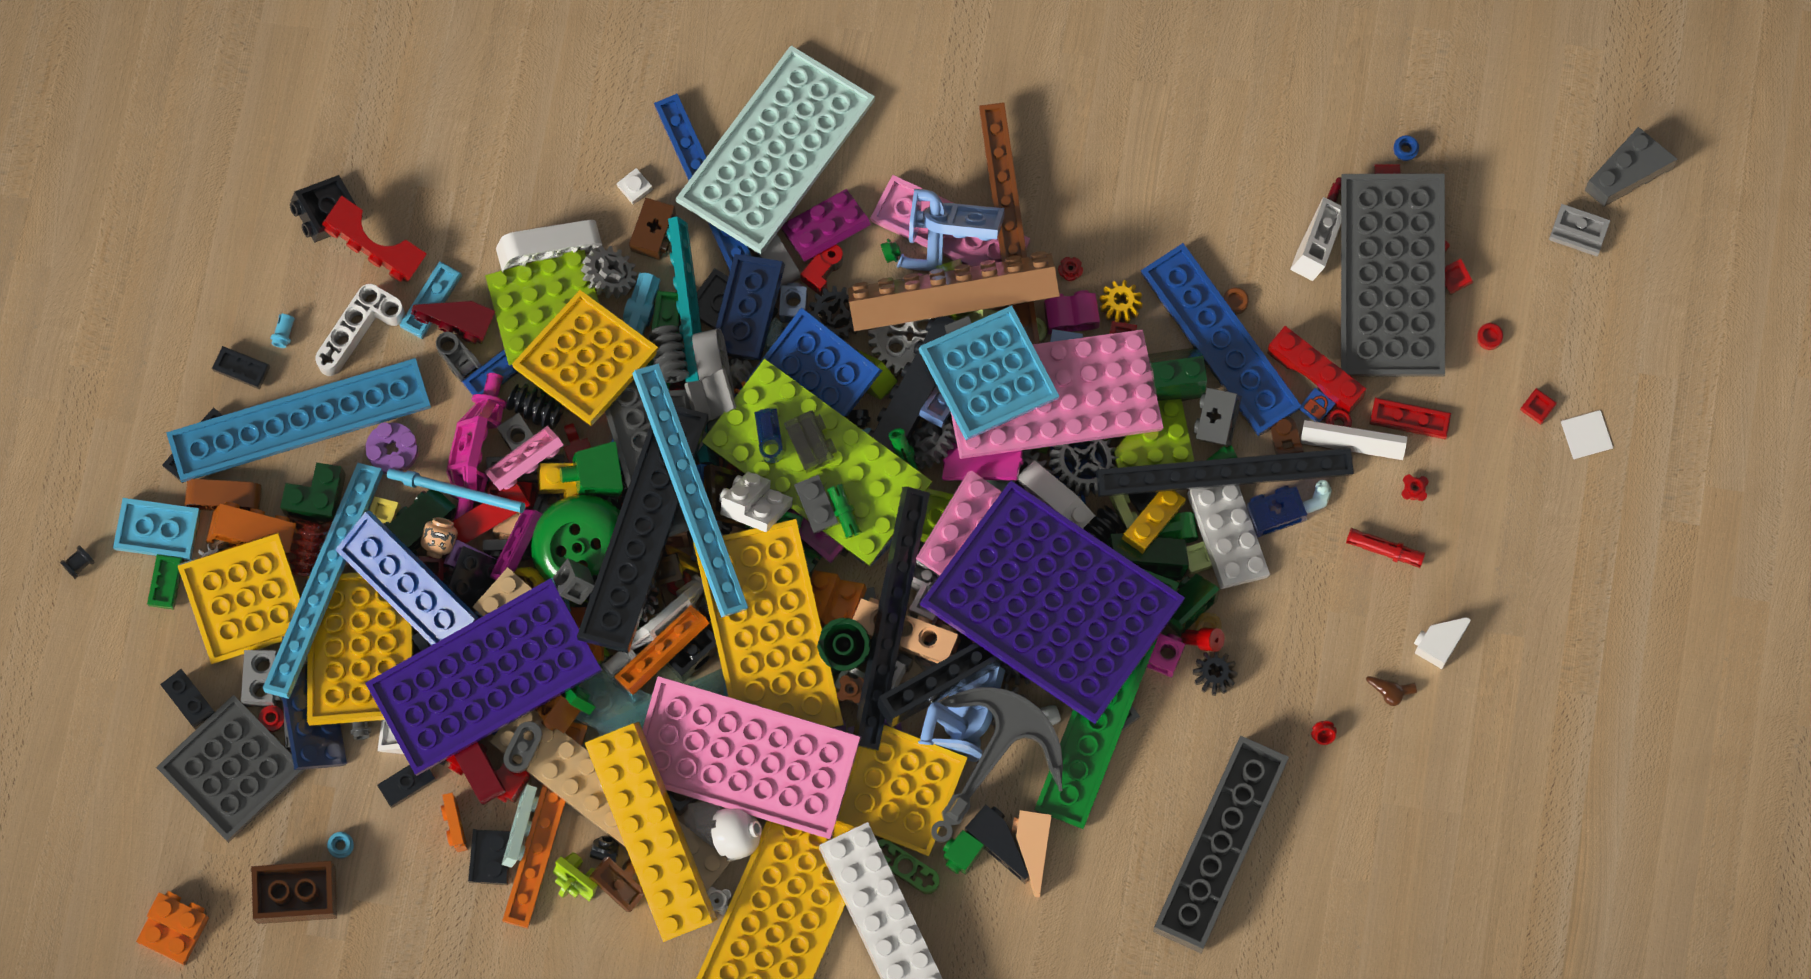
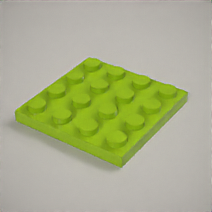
[485,249,599,365]

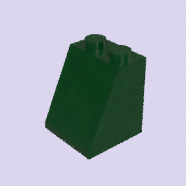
[1148,348,1207,401]

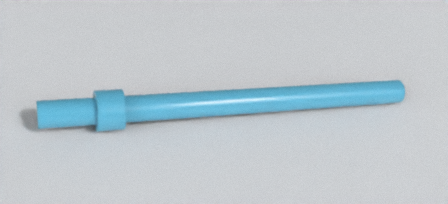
[387,468,525,513]

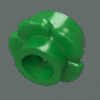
[881,238,901,263]

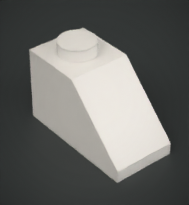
[1414,617,1471,669]

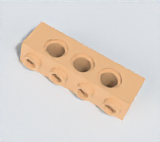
[853,598,961,664]

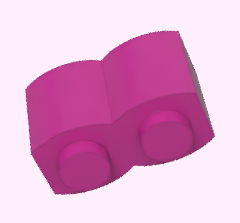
[1044,290,1100,335]

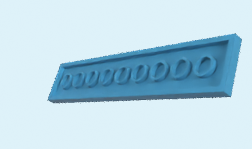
[166,358,431,483]

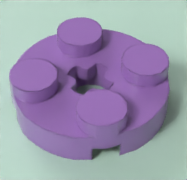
[365,422,418,474]

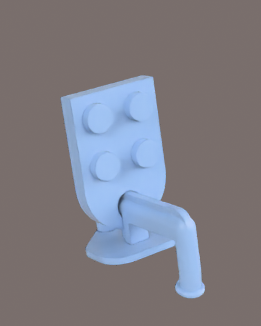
[897,189,1004,271]
[918,666,1005,762]

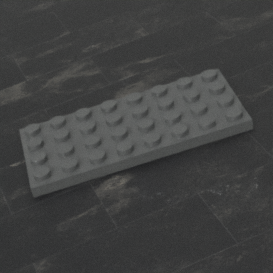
[1341,174,1445,377]

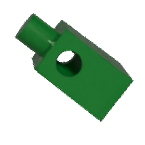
[560,441,623,497]

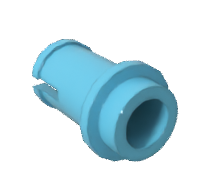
[270,314,295,348]

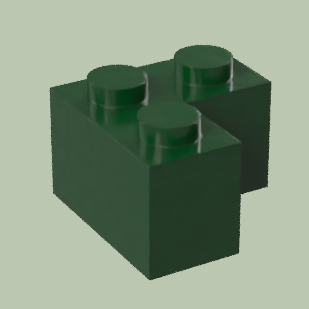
[280,462,346,522]

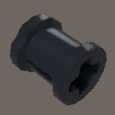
[60,545,95,579]

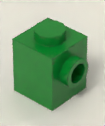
[943,830,984,875]

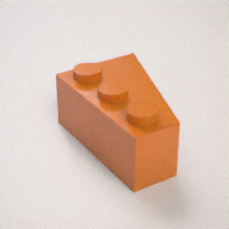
[206,502,296,556]

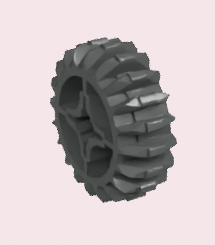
[1048,439,1119,497]

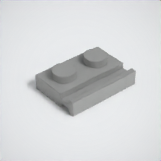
[1549,204,1610,257]

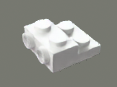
[719,472,793,532]

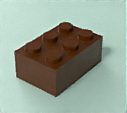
[251,861,337,924]

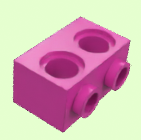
[1147,634,1185,678]

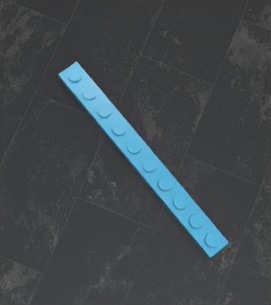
[632,364,748,618]
[263,463,383,699]

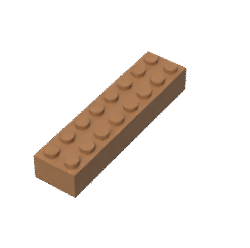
[848,251,1060,331]

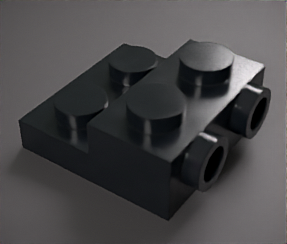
[290,175,363,243]

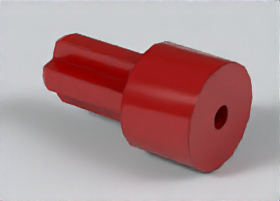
[1181,627,1225,652]

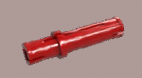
[1346,527,1425,568]

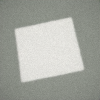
[1561,410,1613,459]

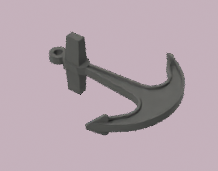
[931,687,1063,842]

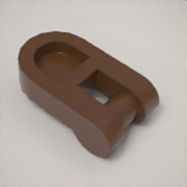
[1270,416,1304,454]

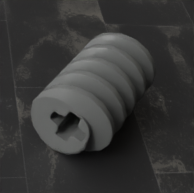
[649,325,689,383]

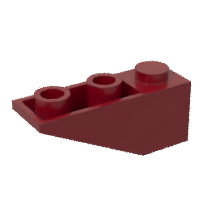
[411,301,495,344]

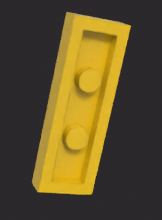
[1122,491,1186,554]

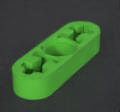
[877,839,940,894]

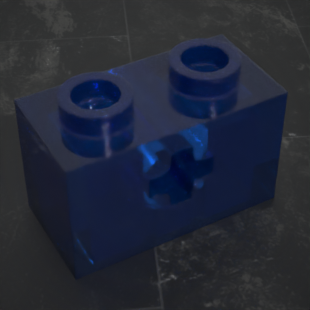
[1247,486,1307,538]

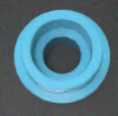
[327,832,354,859]

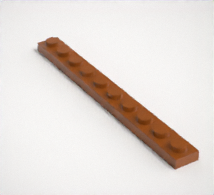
[979,102,1040,344]

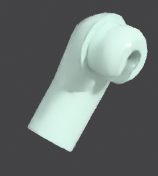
[1300,480,1332,515]

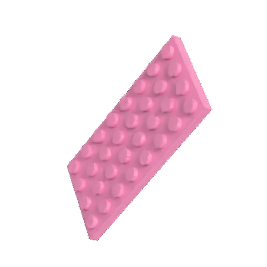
[951,330,1163,459]
[642,676,861,839]

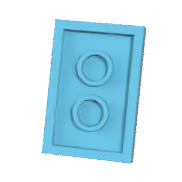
[113,498,201,561]

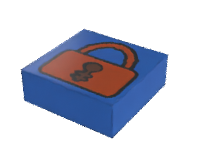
[1300,388,1336,423]

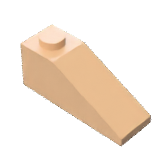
[1012,810,1051,897]

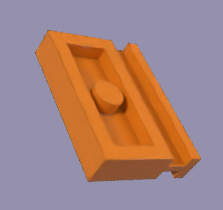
[441,792,468,852]

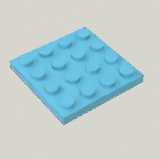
[918,306,1059,441]

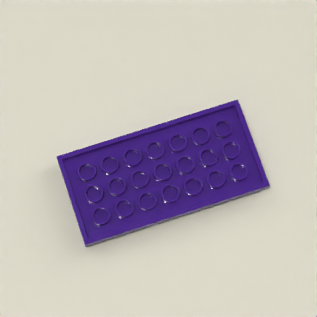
[365,578,602,776]

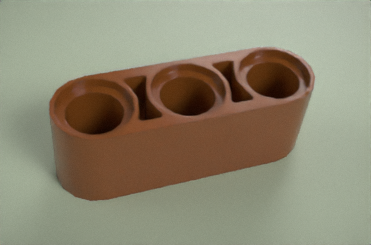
[185,479,262,511]

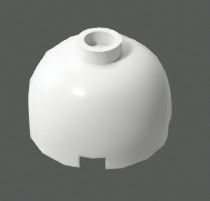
[711,808,762,861]

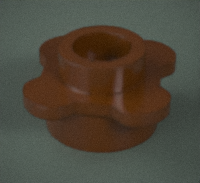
[837,675,864,703]

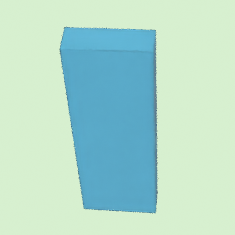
[399,261,462,339]

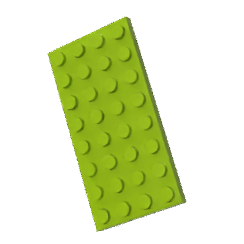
[702,358,932,566]

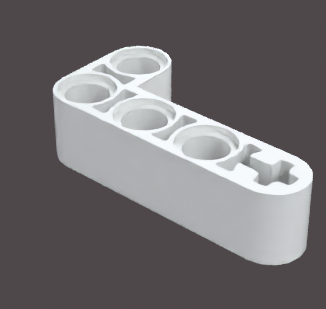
[496,220,602,272]
[315,284,405,376]

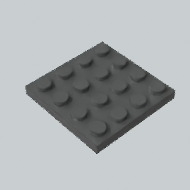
[156,695,306,843]

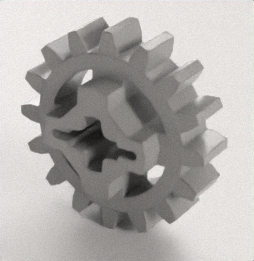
[581,246,637,299]

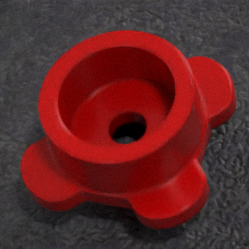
[1401,474,1429,501]

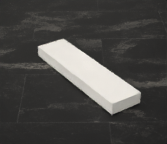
[1300,420,1407,460]

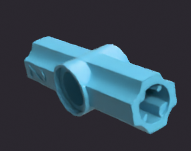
[623,273,661,336]

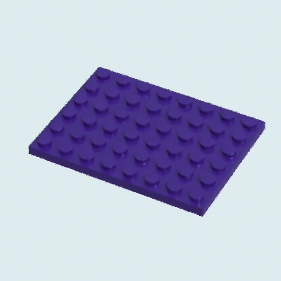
[920,480,1185,724]

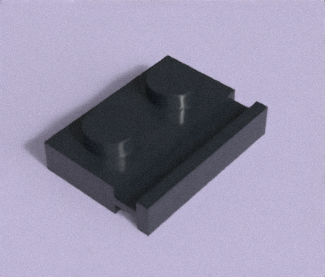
[468,829,511,885]

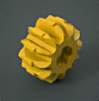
[1099,280,1143,323]

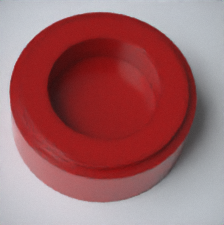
[1477,323,1503,350]

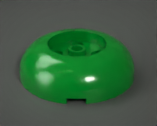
[531,495,620,599]

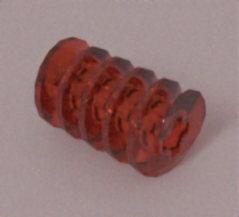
[288,520,328,577]

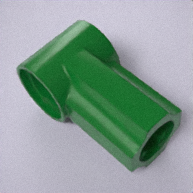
[1157,512,1198,543]

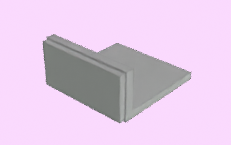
[684,368,736,421]

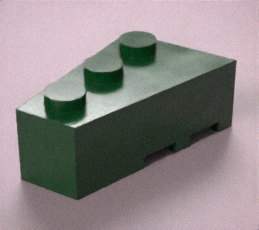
[384,489,456,556]
[1106,533,1189,581]

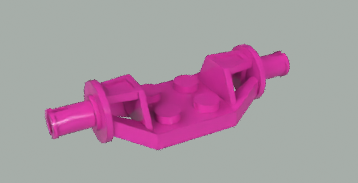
[446,373,507,520]

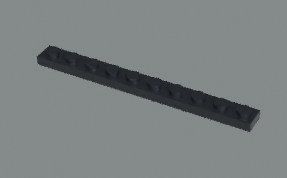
[1096,448,1354,497]
[853,486,930,750]

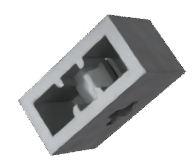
[1194,388,1242,446]

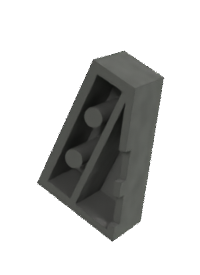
[1585,127,1678,207]

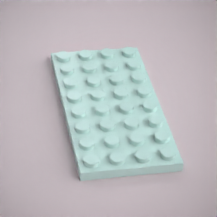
[676,46,875,254]

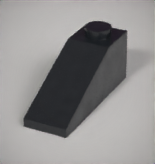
[965,804,1028,884]

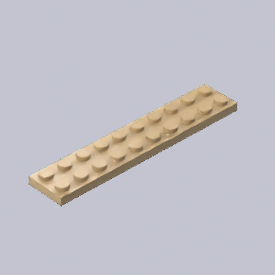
[490,710,731,891]

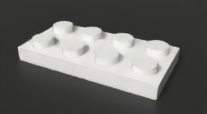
[1187,485,1270,589]

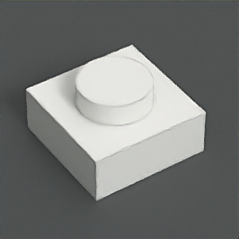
[617,168,653,205]

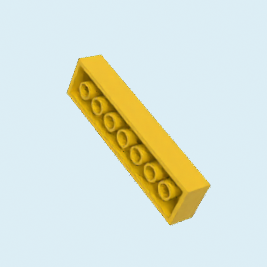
[585,722,718,942]

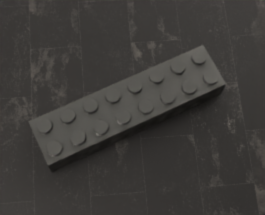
[1153,735,1289,954]

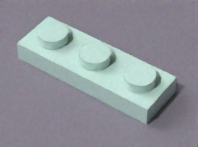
[502,784,539,868]

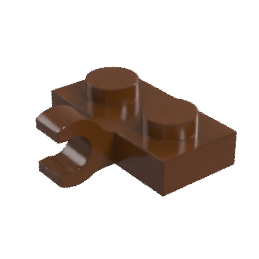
[589,857,645,912]

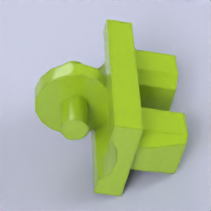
[553,852,598,902]

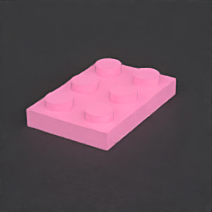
[484,426,563,491]

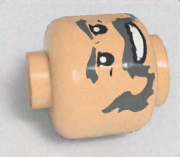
[420,517,458,558]

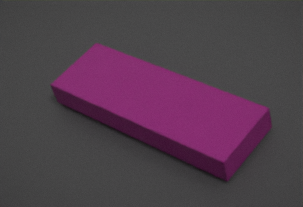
[490,509,542,581]

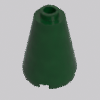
[817,618,870,671]

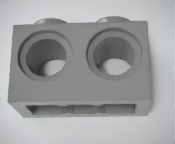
[241,650,280,707]

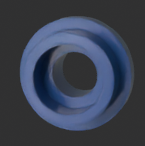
[1393,135,1419,161]

